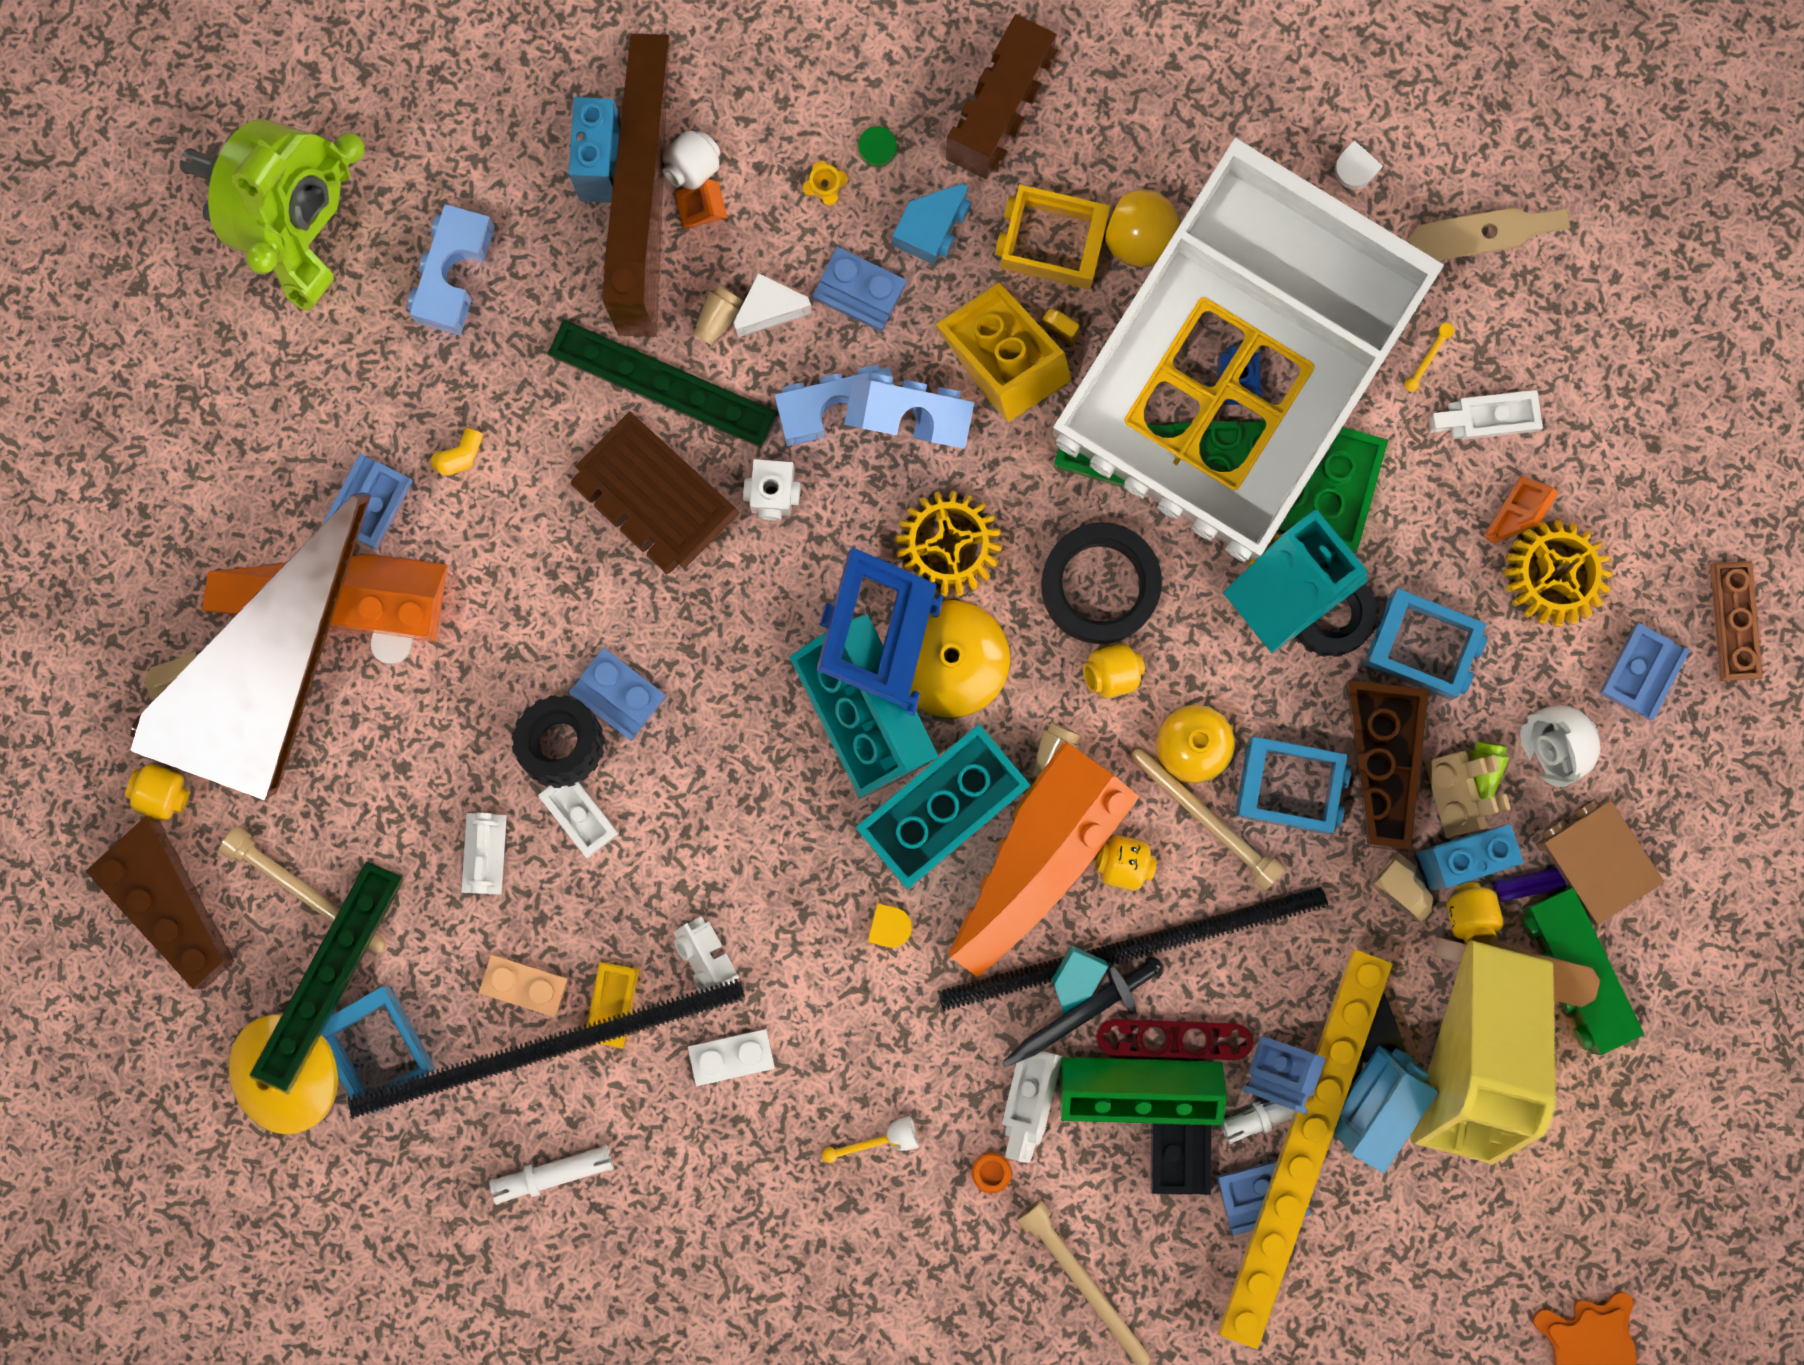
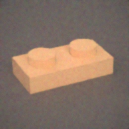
[479,955,568,1017]

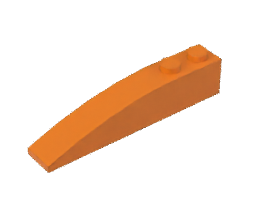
[202,554,448,642]
[948,741,1139,978]

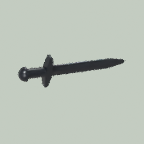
[1003,957,1164,1067]

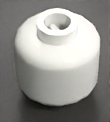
[662,131,720,190]

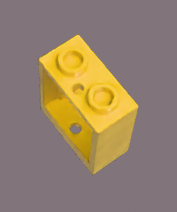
[995,184,1111,289]

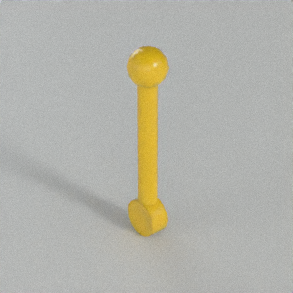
[1404,323,1454,392]

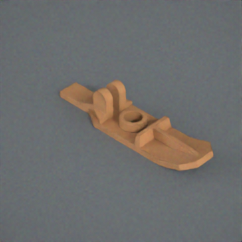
[1434,937,1600,1007]

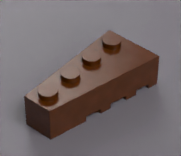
[946,14,1059,180]
[1346,680,1429,852]
[86,816,234,989]

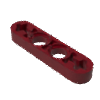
[1096,1019,1253,1060]

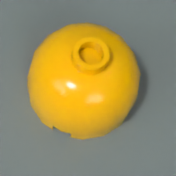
[1155,704,1235,784]

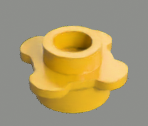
[803,161,848,206]

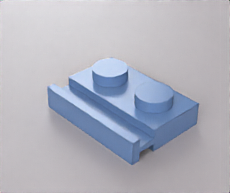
[812,247,907,332]
[323,453,413,550]
[1599,623,1690,721]
[568,647,666,741]
[1242,1036,1326,1115]
[1216,1160,1311,1235]

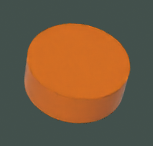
[971,1152,1012,1194]

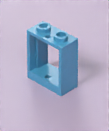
[569,97,621,203]
[1363,588,1488,700]
[1234,737,1351,835]
[1414,824,1524,890]
[322,986,436,1114]
[1334,1045,1439,1174]

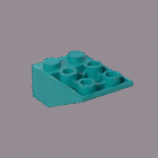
[1223,509,1368,654]

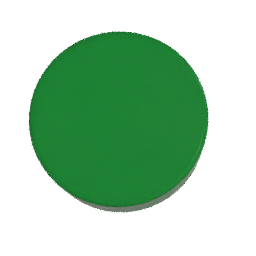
[858,126,897,167]

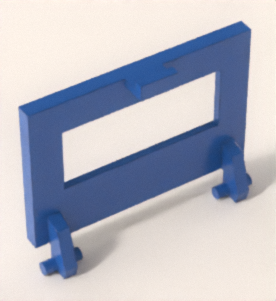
[816,547,944,716]

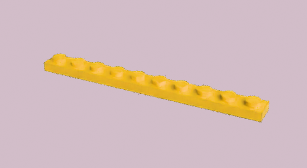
[1217,949,1393,1350]

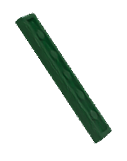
[547,319,777,449]
[249,861,403,1095]

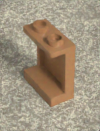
[1536,799,1665,925]

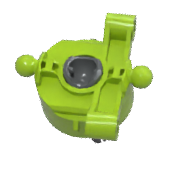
[180,119,365,311]

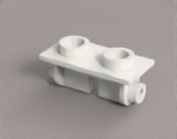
[461,813,507,895]
[673,916,740,993]

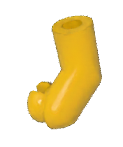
[430,428,483,475]

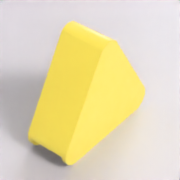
[1411,940,1556,1165]

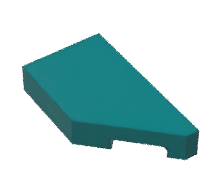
[1052,945,1108,1014]

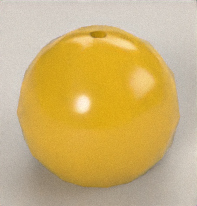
[1105,189,1180,268]

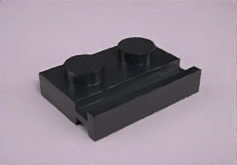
[1150,1123,1211,1195]

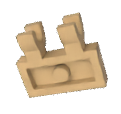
[1424,750,1511,838]

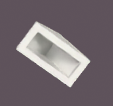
[734,274,812,338]

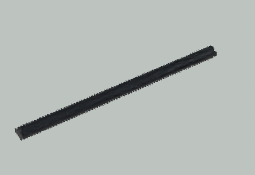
[938,887,1328,1012]
[347,979,746,1119]

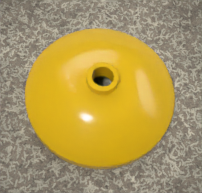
[909,600,1010,718]
[229,1013,338,1134]

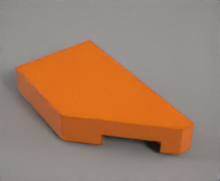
[1484,475,1558,544]

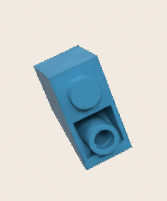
[892,183,972,265]

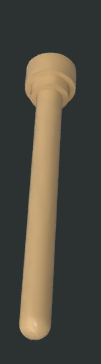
[1131,748,1286,892]
[218,826,385,953]
[1016,1200,1150,1365]

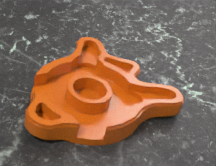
[1532,1291,1637,1365]

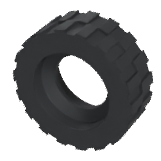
[1295,584,1378,657]
[511,695,605,788]

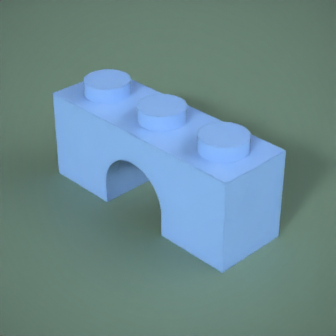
[407,204,495,336]
[775,365,894,447]
[844,373,974,449]

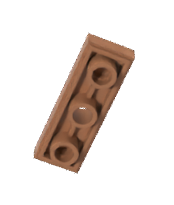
[1710,561,1763,681]

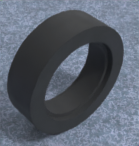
[1041,522,1162,644]

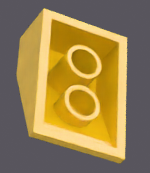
[936,282,1072,423]

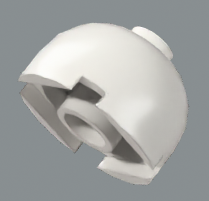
[1520,705,1600,787]

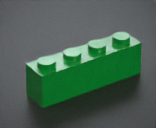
[1521,887,1645,1055]
[1059,1057,1227,1125]

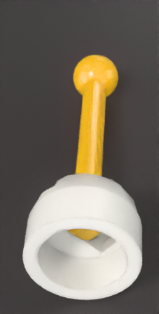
[821,1116,919,1163]

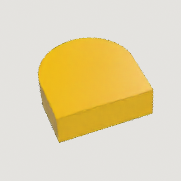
[1040,309,1080,347]
[868,903,912,948]

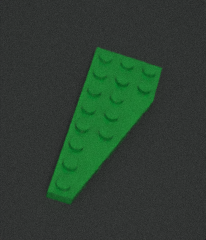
[1053,420,1388,554]

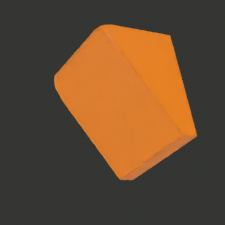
[674,179,727,229]

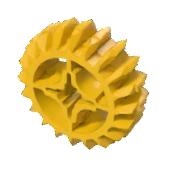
[896,490,1002,597]
[1503,520,1613,627]

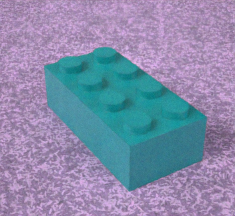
[789,614,939,799]
[855,724,1031,890]

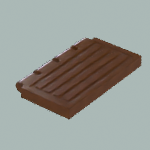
[571,411,739,574]

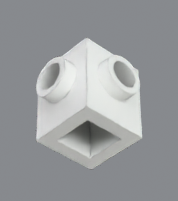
[743,459,801,521]

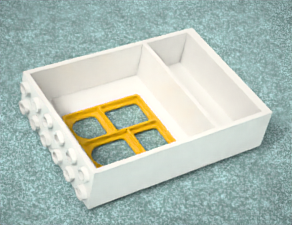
[1053,138,1444,562]

